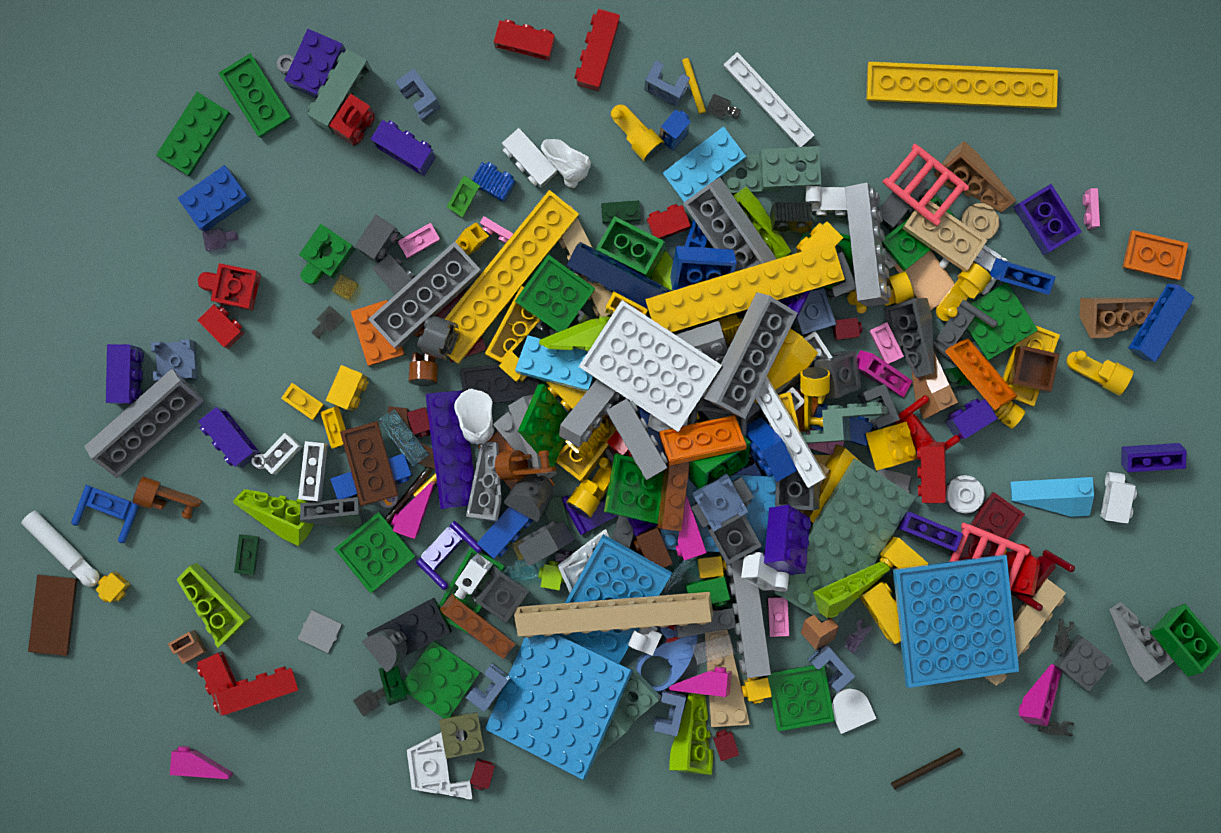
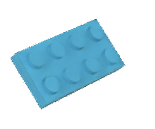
[663,126,747,202]
[515,336,595,392]

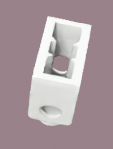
[454,553,493,600]

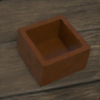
[1008,345,1060,393]
[633,527,673,568]

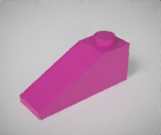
[856,350,912,397]
[392,481,436,539]
[675,496,706,560]
[1019,664,1062,726]
[669,666,732,697]
[170,746,233,779]

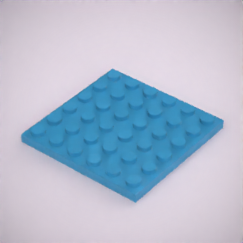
[893,554,1019,688]
[485,634,633,780]

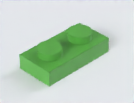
[447,175,480,217]

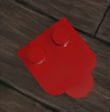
[1004,544,1040,596]

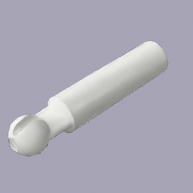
[21,510,100,587]

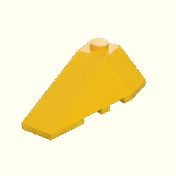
[754,328,818,404]

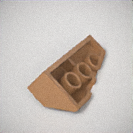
[934,141,1016,212]
[1079,297,1158,338]
[911,350,959,419]

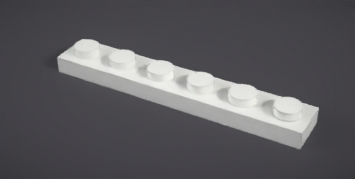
[723,52,814,147]
[756,376,826,488]

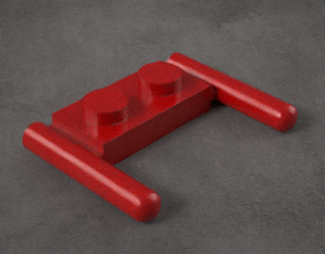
[895,395,960,451]

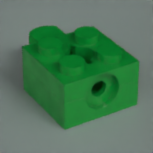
[299,224,356,285]
[682,576,730,606]

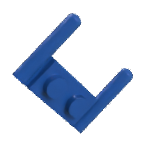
[71,485,139,543]

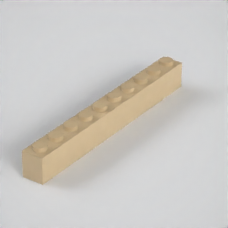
[514,592,713,638]

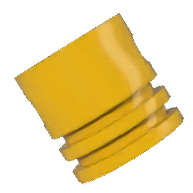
[994,401,1025,429]

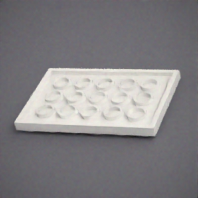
[579,300,722,431]

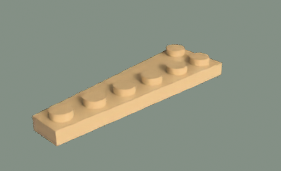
[705,609,749,727]

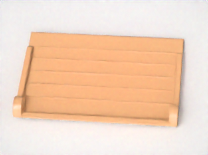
[894,250,955,310]

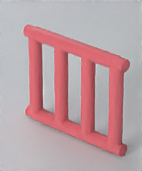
[882,143,969,226]
[949,522,1030,590]

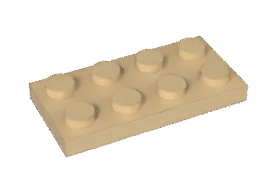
[902,201,987,272]

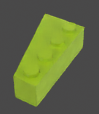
[176,563,251,648]

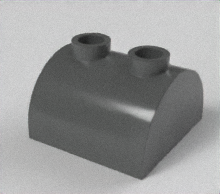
[504,474,554,522]
[362,629,407,672]

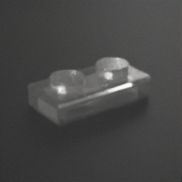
[692,634,735,665]

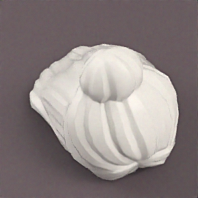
[541,139,591,188]
[454,389,494,444]

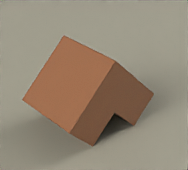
[801,615,839,650]
[168,630,206,664]

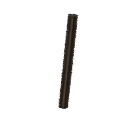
[385,467,432,524]
[891,748,963,790]

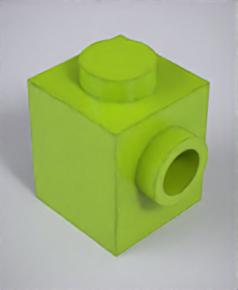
[538,560,565,590]

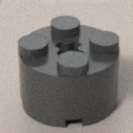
[417,316,459,360]

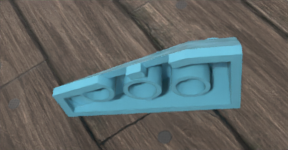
[1010,477,1094,517]

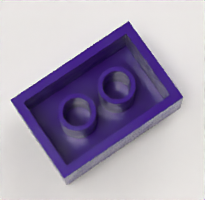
[284,29,346,98]
[371,120,436,177]
[1013,184,1082,256]
[106,344,144,405]
[198,407,261,468]
[764,505,811,575]

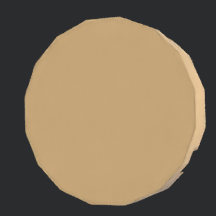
[960,203,999,240]

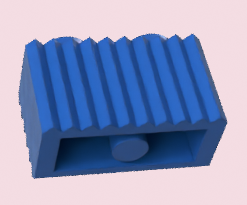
[472,162,516,203]

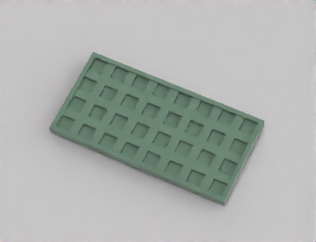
[772,458,916,624]

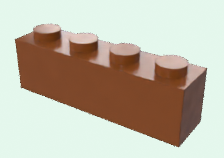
[657,457,690,531]
[440,594,515,659]

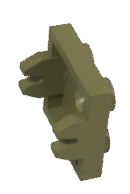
[439,712,485,759]

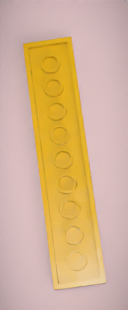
[866,62,1058,109]
[445,190,579,364]
[645,242,845,332]

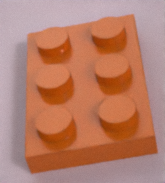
[1122,230,1188,281]
[351,300,405,366]

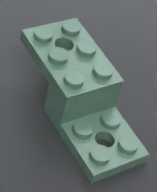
[722,146,821,194]
[800,402,888,444]
[594,669,661,760]

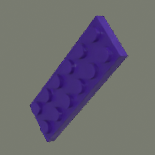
[425,390,474,509]

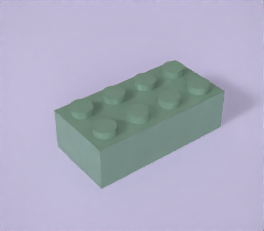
[307,49,372,135]

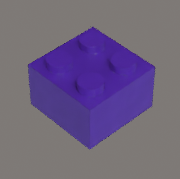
[944,398,998,440]

